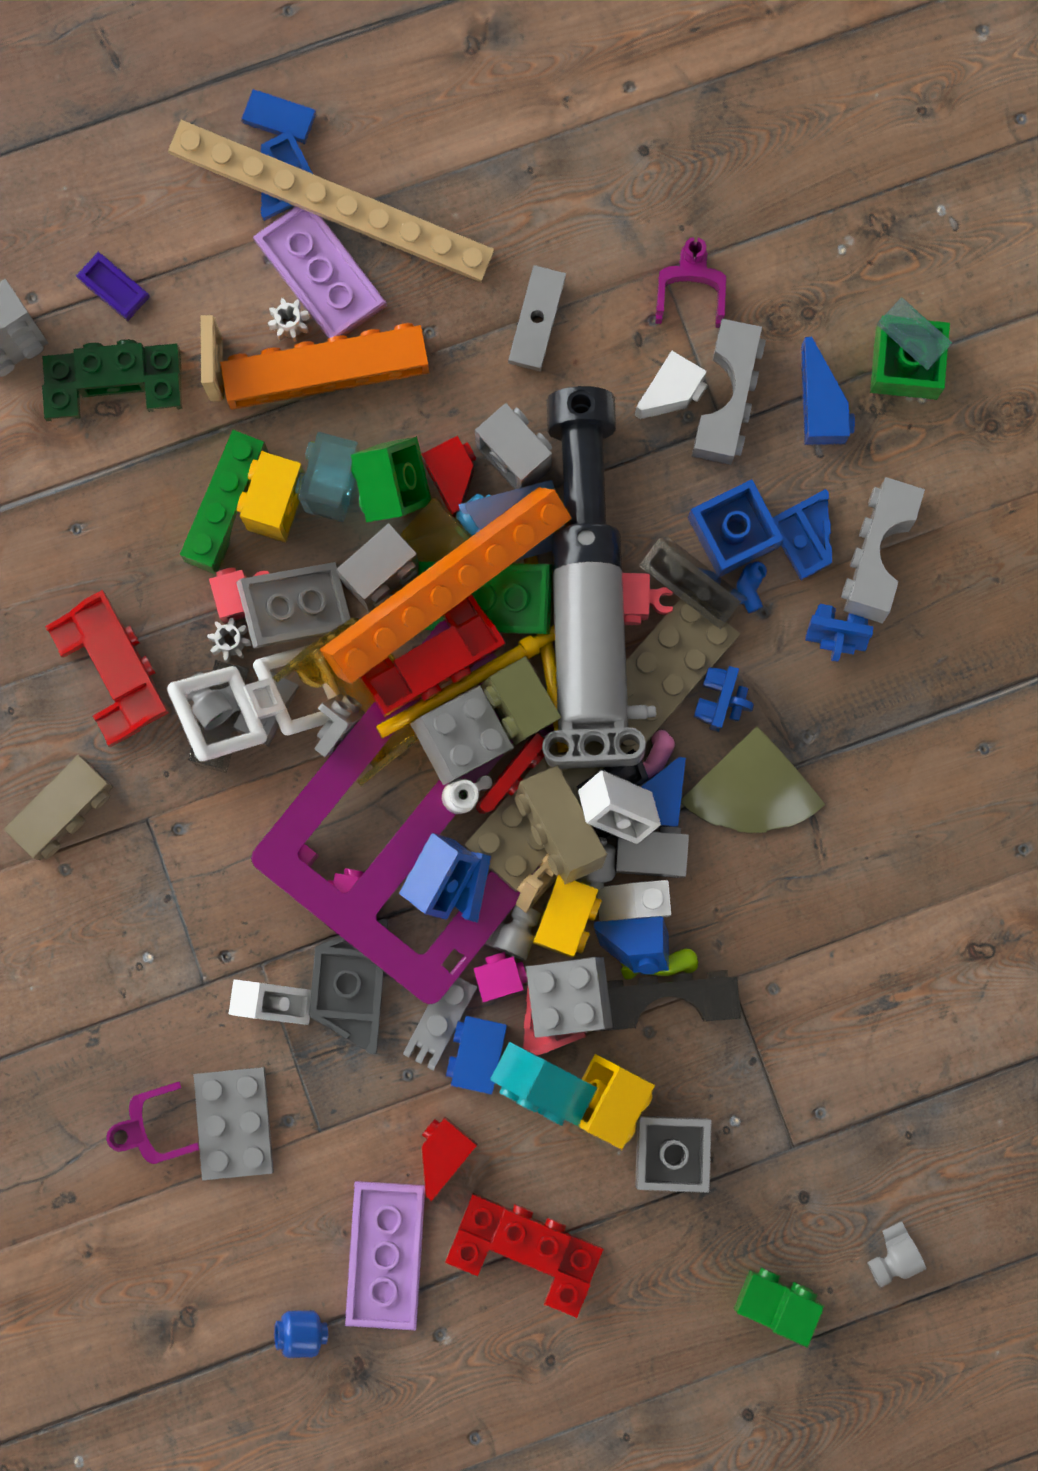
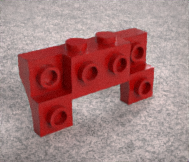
[45,590,169,747]
[359,594,505,717]
[445,1193,604,1318]

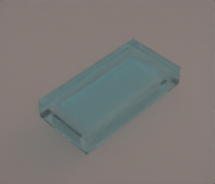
[877,297,952,370]

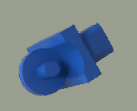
[805,604,873,662]
[693,666,754,732]

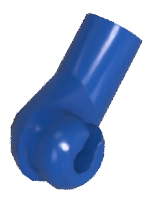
[736,561,767,614]

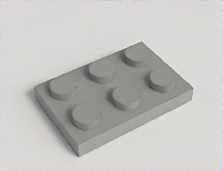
[236,562,352,649]
[194,1067,274,1180]

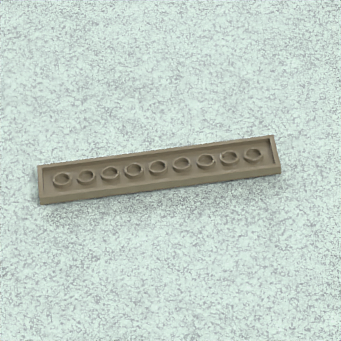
[464,590,740,892]

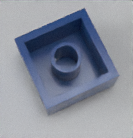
[688,479,784,578]

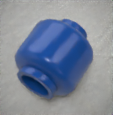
[274,1310,328,1358]

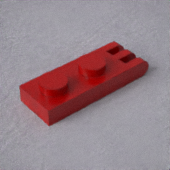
[476,733,544,814]

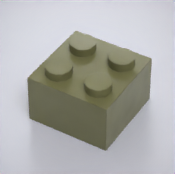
[480,656,561,745]

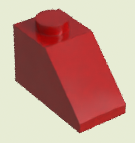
[421,435,477,520]
[422,1117,477,1201]

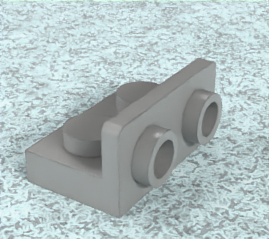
[314,694,365,757]

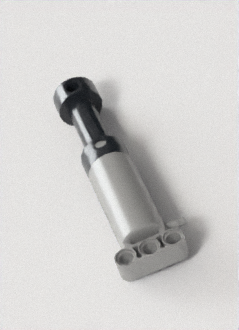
[542,386,656,769]

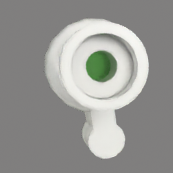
[442,776,493,814]

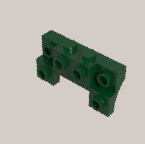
[42,339,182,421]

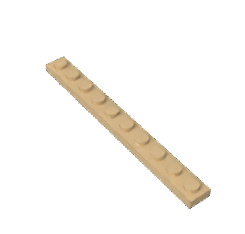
[168,120,494,283]

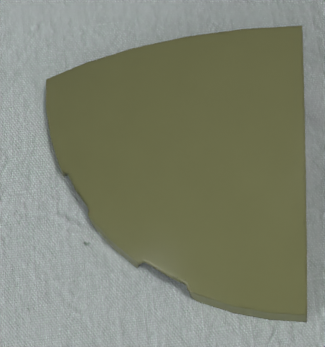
[681,726,825,833]

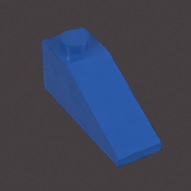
[801,337,855,445]

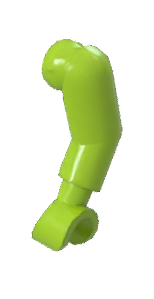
[620,948,699,980]

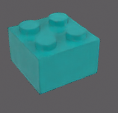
[490,1042,597,1126]

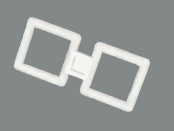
[168,644,341,761]

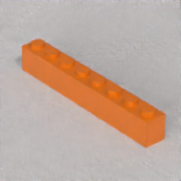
[319,487,572,684]

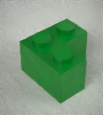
[734,1267,824,1348]

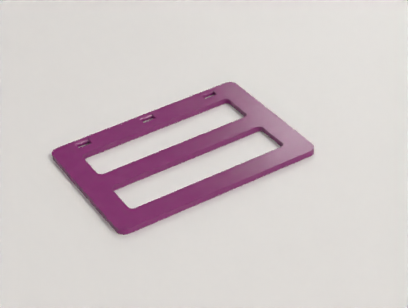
[251,620,554,1004]

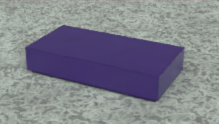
[76,251,150,321]

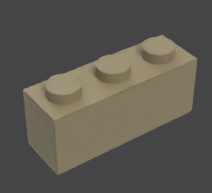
[4,755,113,861]
[515,766,608,885]

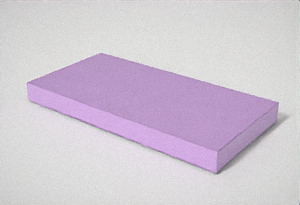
[253,207,387,339]
[345,1181,425,1330]

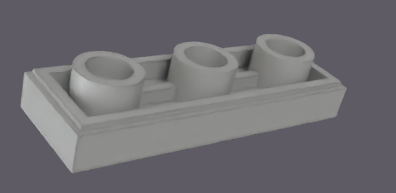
[508,265,566,372]

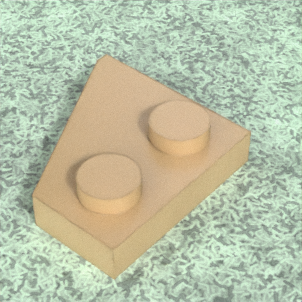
[516,854,558,913]

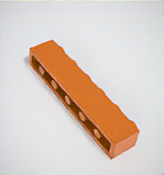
[220,323,429,410]

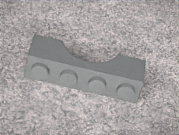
[692,318,766,465]
[841,477,925,624]

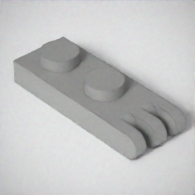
[403,972,477,1071]

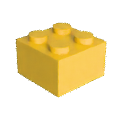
[237,451,307,543]
[533,875,602,958]
[578,1054,655,1150]

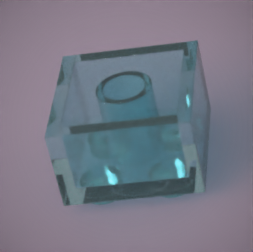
[295,432,360,523]

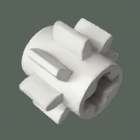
[268,298,310,342]
[207,618,252,662]

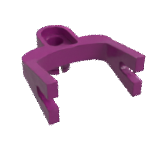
[655,237,726,328]
[106,1082,199,1164]

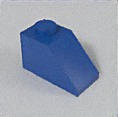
[641,757,686,828]
[594,916,669,974]

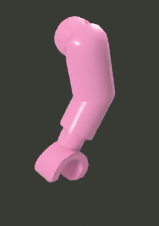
[643,730,675,779]

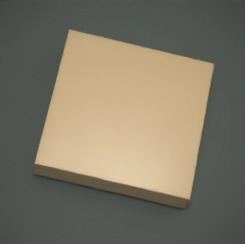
[201,315,223,401]

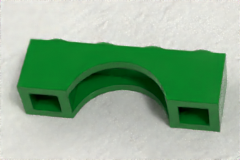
[180,430,269,575]

